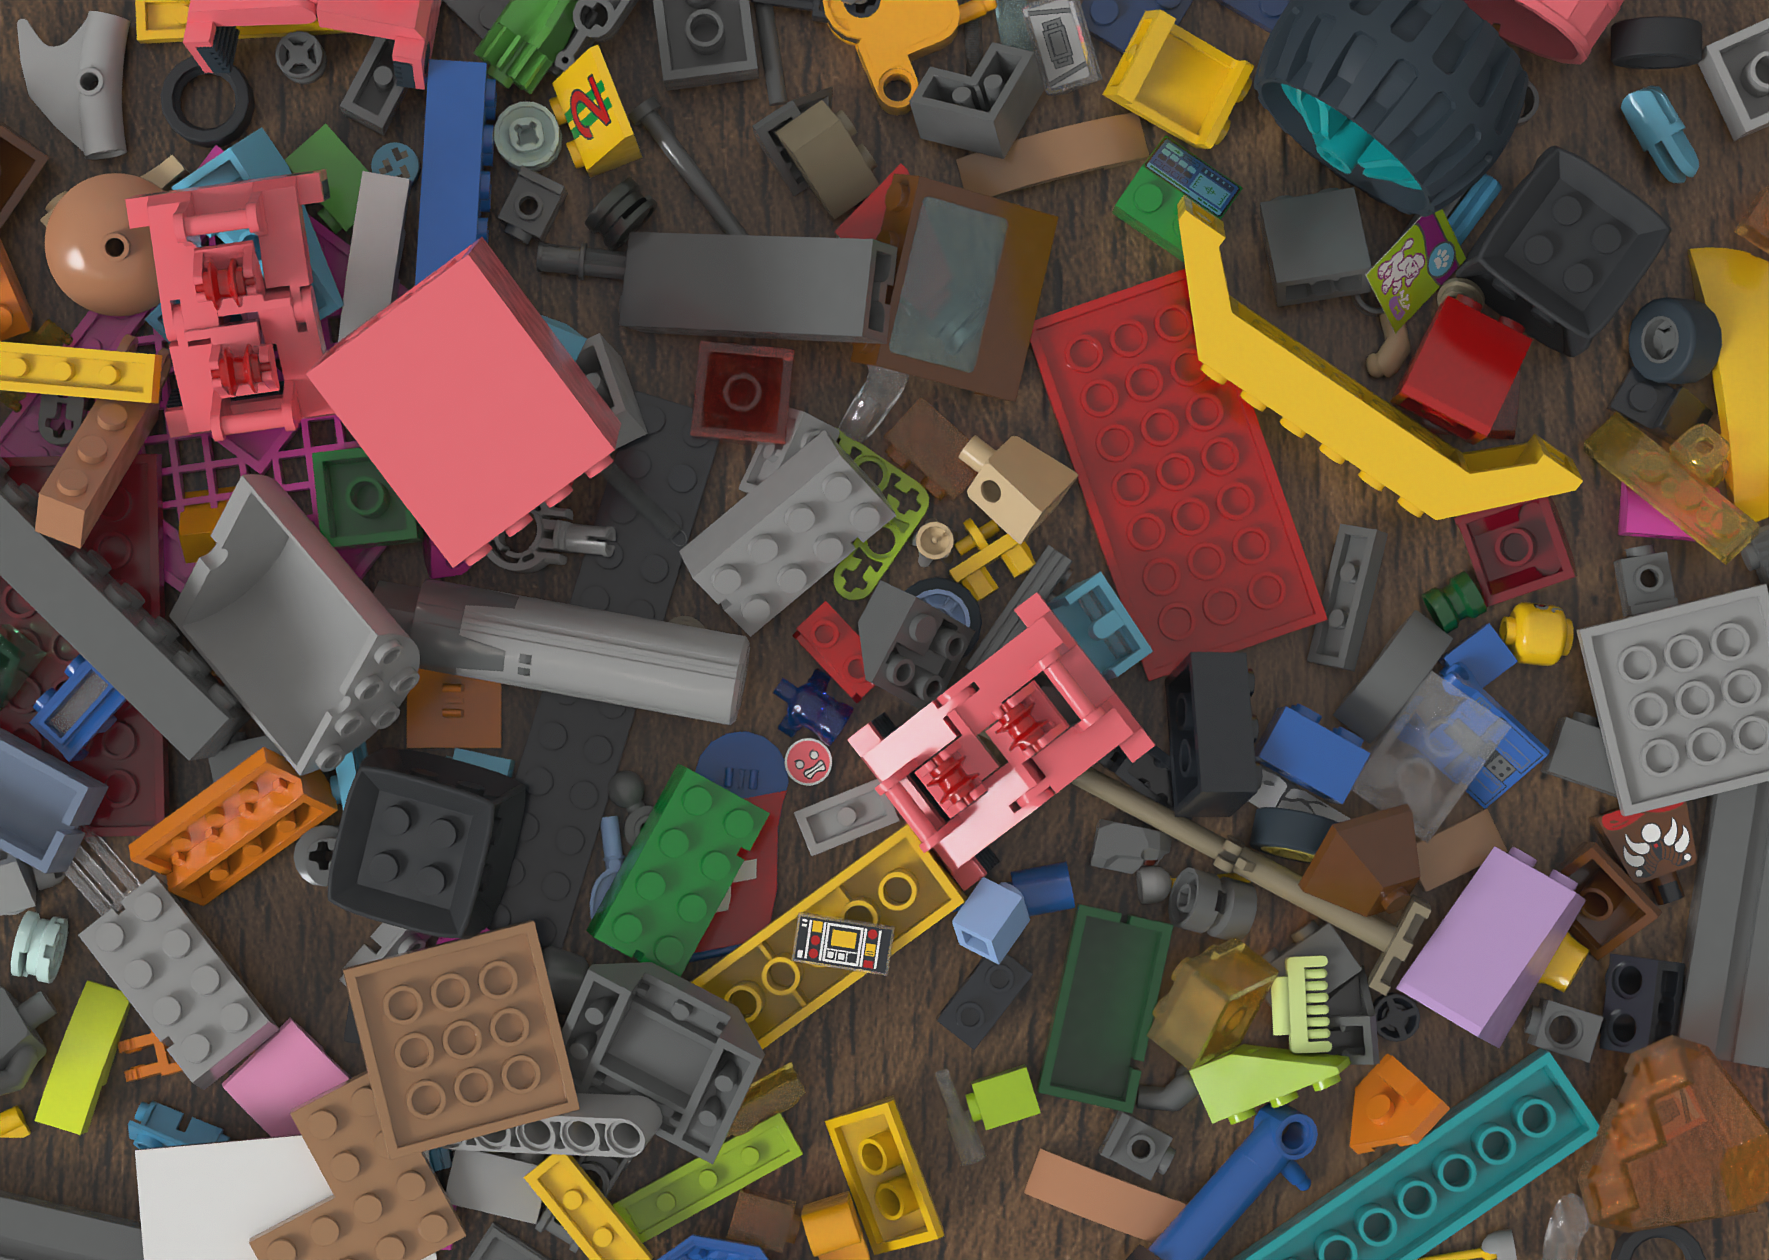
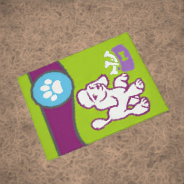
[1366,209,1466,334]

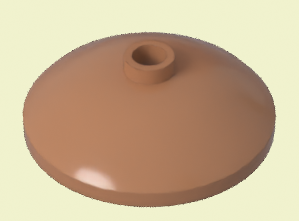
[45,173,164,316]

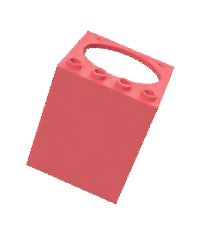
[306,237,621,568]

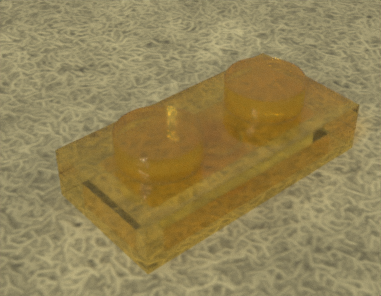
[726,1062,806,1138]

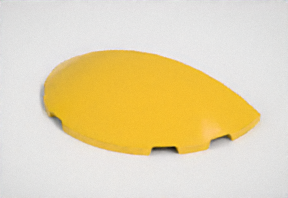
[1688,247,1769,528]

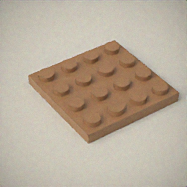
[342,920,580,1160]

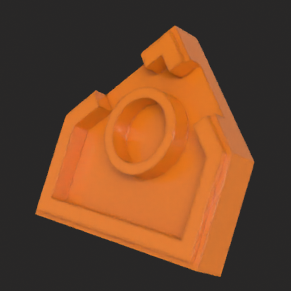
[1350,1053,1450,1154]

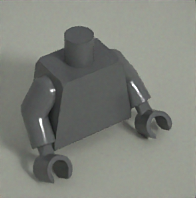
[0,987,57,1096]

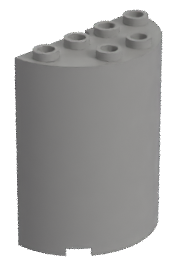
[169,474,420,776]

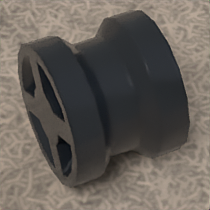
[1373,992,1421,1042]

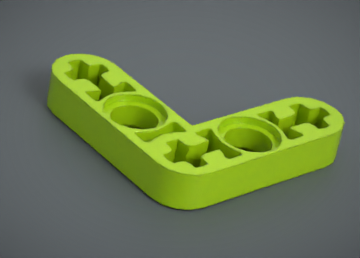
[834,427,929,601]

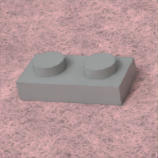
[794,779,899,856]

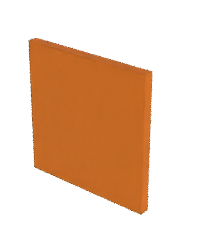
[407,669,502,748]

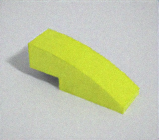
[35,980,131,1135]

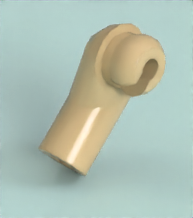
[1366,313,1411,378]

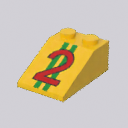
[549,45,642,178]

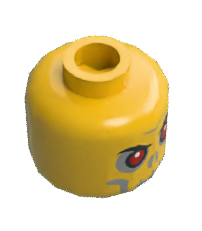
[1499,602,1573,666]

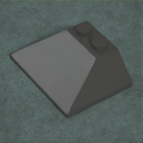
[561,962,765,1164]

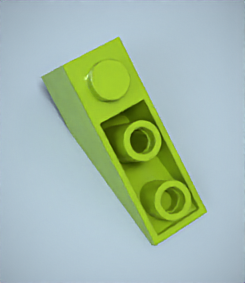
[1189,1044,1351,1125]

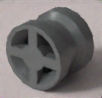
[275,31,328,85]

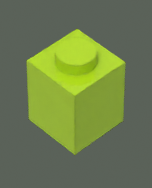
[965,1064,1041,1130]

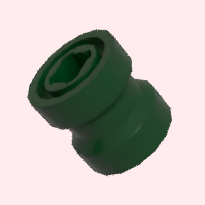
[1421,571,1487,634]

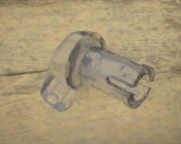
[838,346,909,442]
[1542,1189,1628,1260]

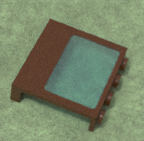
[850,174,1059,402]

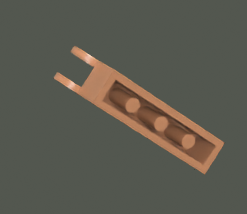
[35,334,172,549]

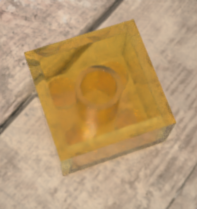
[1147,937,1279,1071]

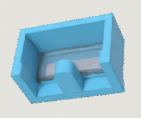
[1047,572,1153,680]

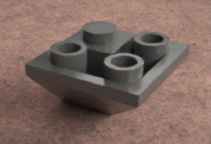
[858,580,976,710]

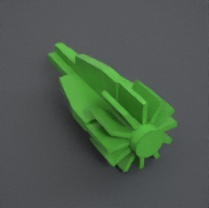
[473,0,578,94]

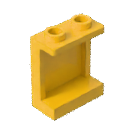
[1102,10,1254,149]

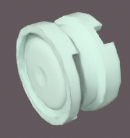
[494,102,562,172]
[11,911,68,983]

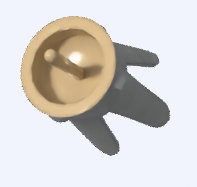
[909,518,958,567]

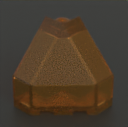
[1577,1035,1769,1233]

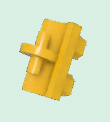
[949,518,1036,602]

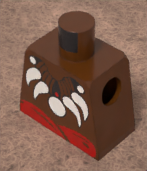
[1589,801,1697,906]

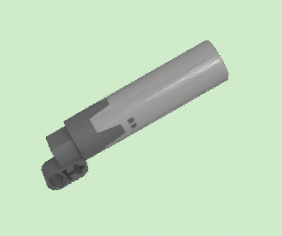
[373,578,750,725]

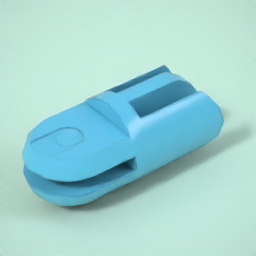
[1621,85,1699,183]

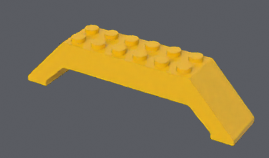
[1177,195,1583,520]

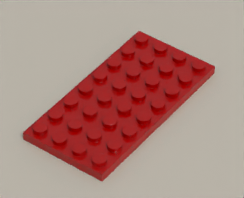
[1029,269,1328,682]

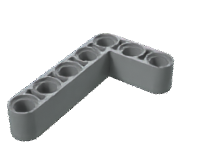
[442,1093,662,1158]

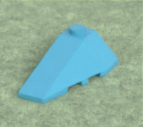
[171,127,344,320]

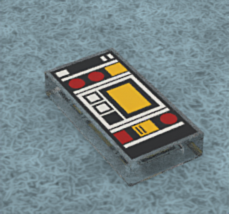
[792,912,895,976]

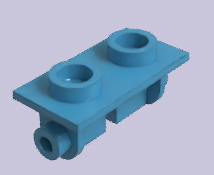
[128,1101,230,1149]

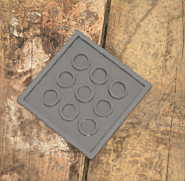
[1576,584,1769,816]

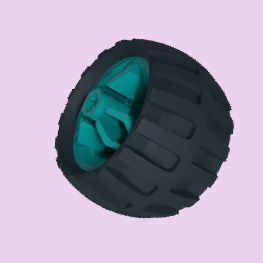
[1254,0,1529,217]

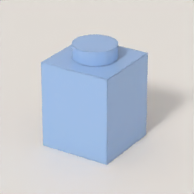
[952,877,1030,964]

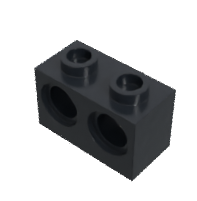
[1599,953,1685,1058]
[936,954,1033,1050]

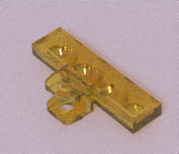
[1584,412,1760,565]

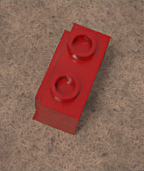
[792,601,876,704]

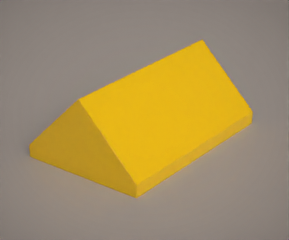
[825,1095,944,1255]

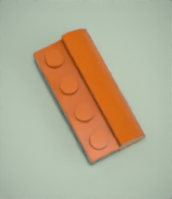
[129,747,338,906]

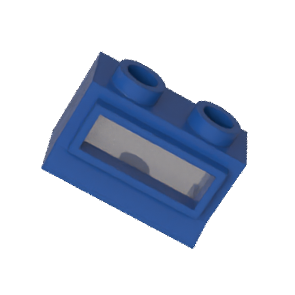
[29,654,127,762]

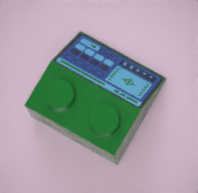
[1112,135,1243,263]

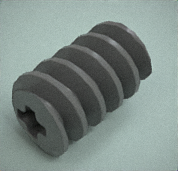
[294,825,339,886]

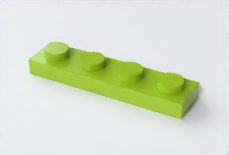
[613,1111,803,1243]

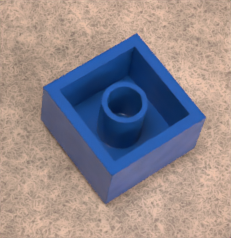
[1254,703,1371,804]

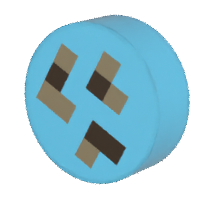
[371,142,420,187]

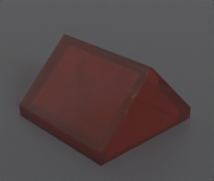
[690,341,795,445]

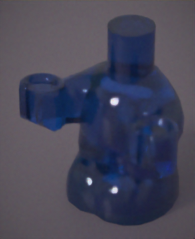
[772,668,854,746]

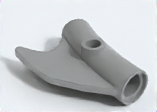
[17,11,130,160]

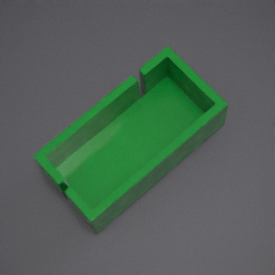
[586,763,770,977]

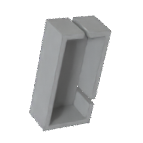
[679,430,896,637]
[78,875,280,1090]

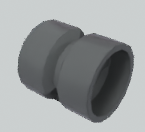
[1168,867,1257,942]

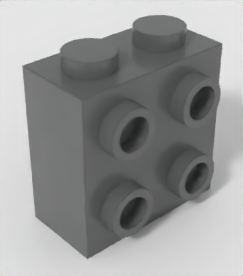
[1260,187,1372,307]

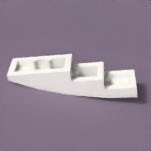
[338,171,412,342]

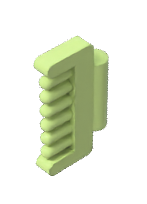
[1270,955,1332,1053]

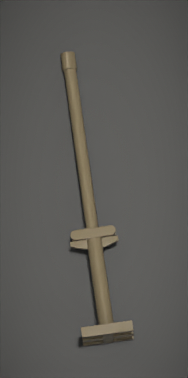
[944,688,1432,996]

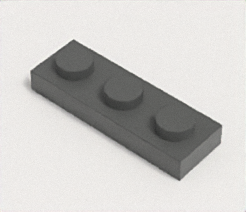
[1307,524,1388,672]

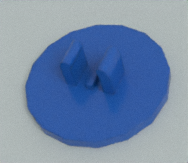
[695,731,789,799]

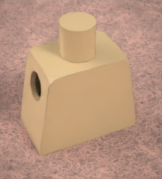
[958,435,1079,545]

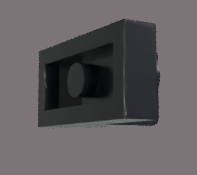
[1607,366,1713,455]

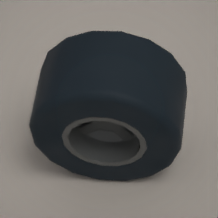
[1628,297,1722,384]

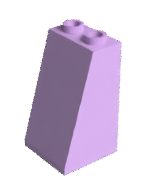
[1396,846,1586,1048]

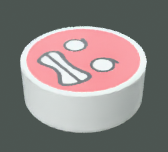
[785,738,832,786]

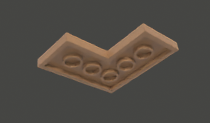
[249,1070,466,1260]

